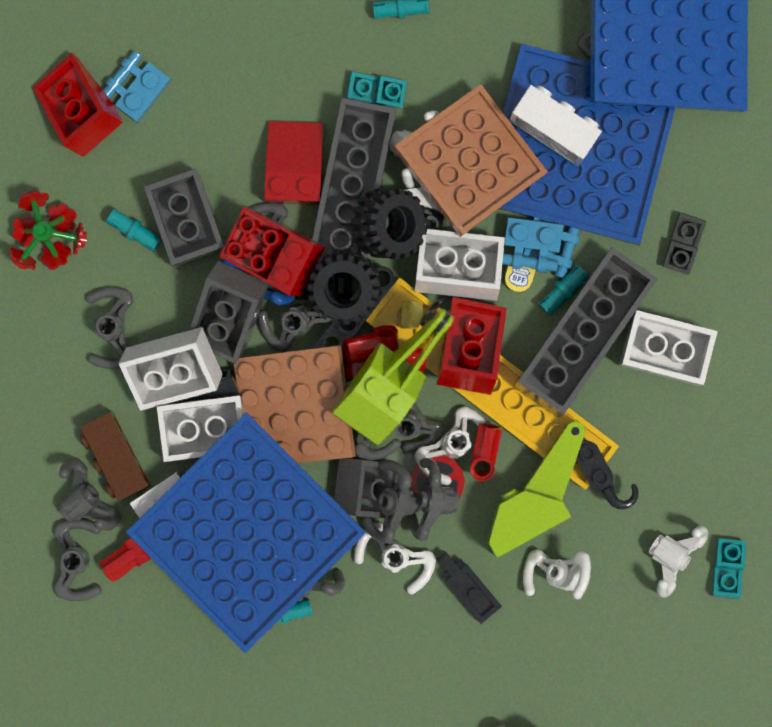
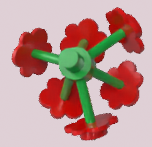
[9,191,88,270]

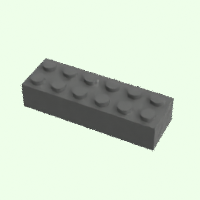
[312,98,396,265]
[514,247,658,418]

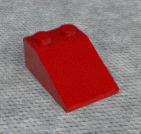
[33,53,123,157]
[264,121,324,205]
[436,297,507,395]

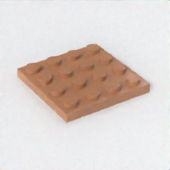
[393,84,548,237]
[234,345,356,463]

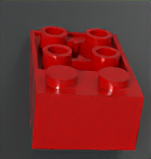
[219,206,325,296]

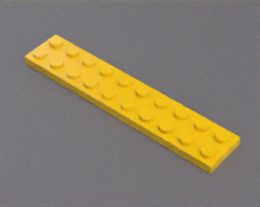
[366,278,619,490]

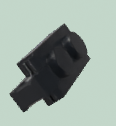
[438,552,502,624]

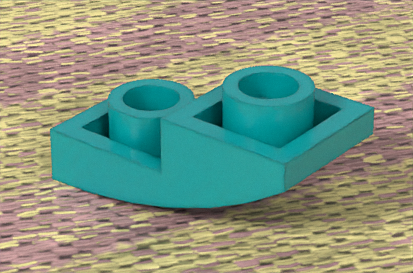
[345,72,407,109]
[712,538,746,600]

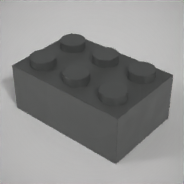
[144,169,225,268]
[190,261,269,364]

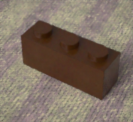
[80,412,151,501]

